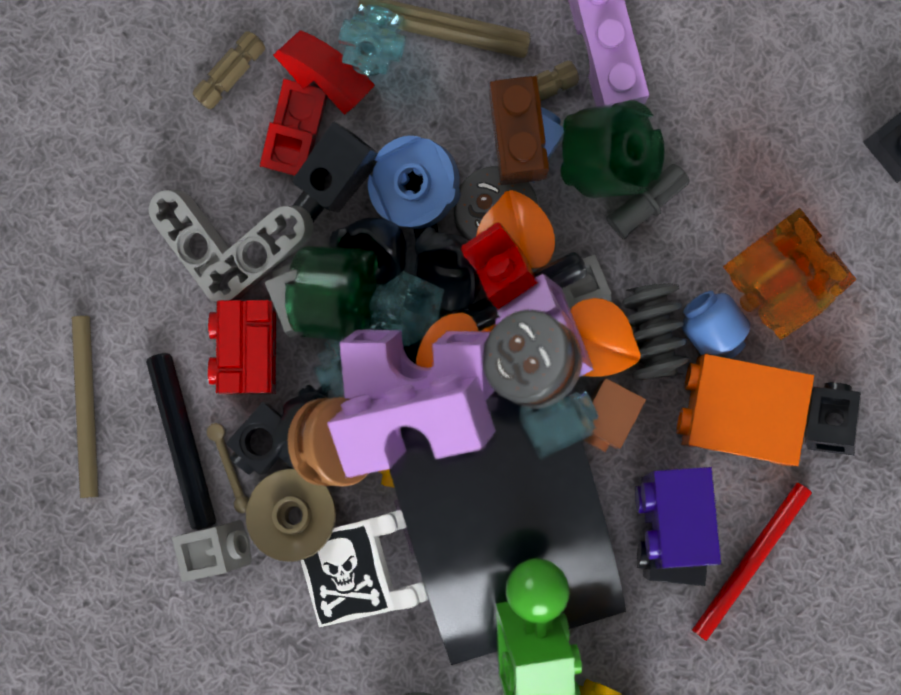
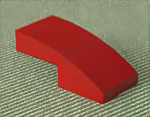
[273,30,375,115]
[259,79,328,176]

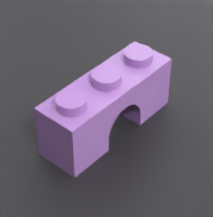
[568,0,649,119]
[340,330,495,401]
[327,374,496,478]

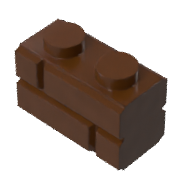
[489,76,549,185]

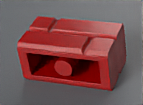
[208,300,277,395]

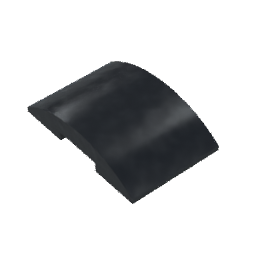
[389,391,626,665]

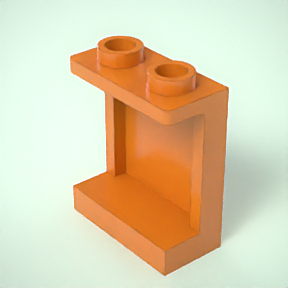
[676,354,814,466]

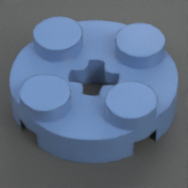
[367,135,461,229]

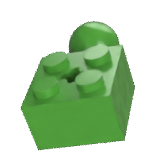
[496,559,582,695]

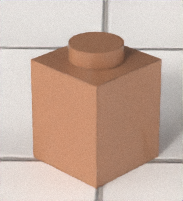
[577,378,647,453]

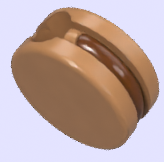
[288,397,369,486]

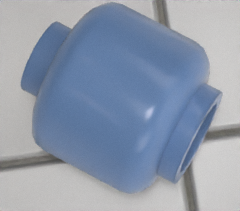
[681,291,750,359]

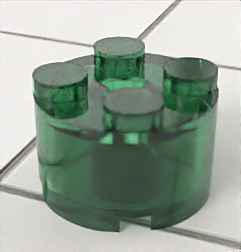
[560,100,665,199]
[285,246,383,341]

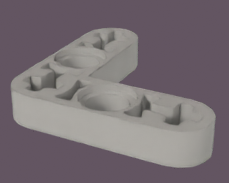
[149,190,313,302]

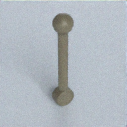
[207,423,249,514]

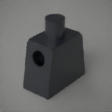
[292,121,378,223]

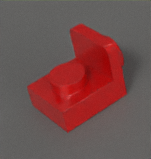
[461,223,538,310]

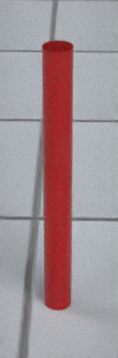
[692,482,812,641]

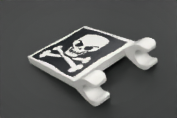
[300,510,429,627]

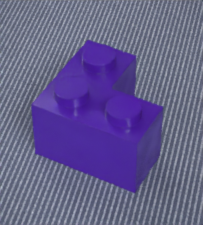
[635,467,721,569]

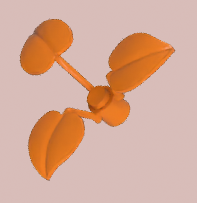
[416,190,641,377]

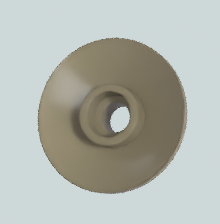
[246,469,336,562]

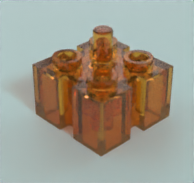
[723,208,857,340]

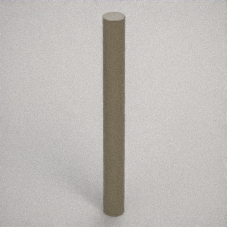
[72,316,99,498]

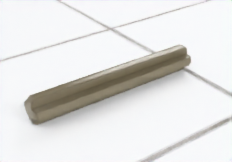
[357,0,531,58]

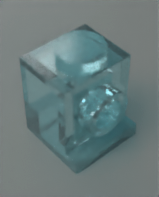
[519,392,599,460]

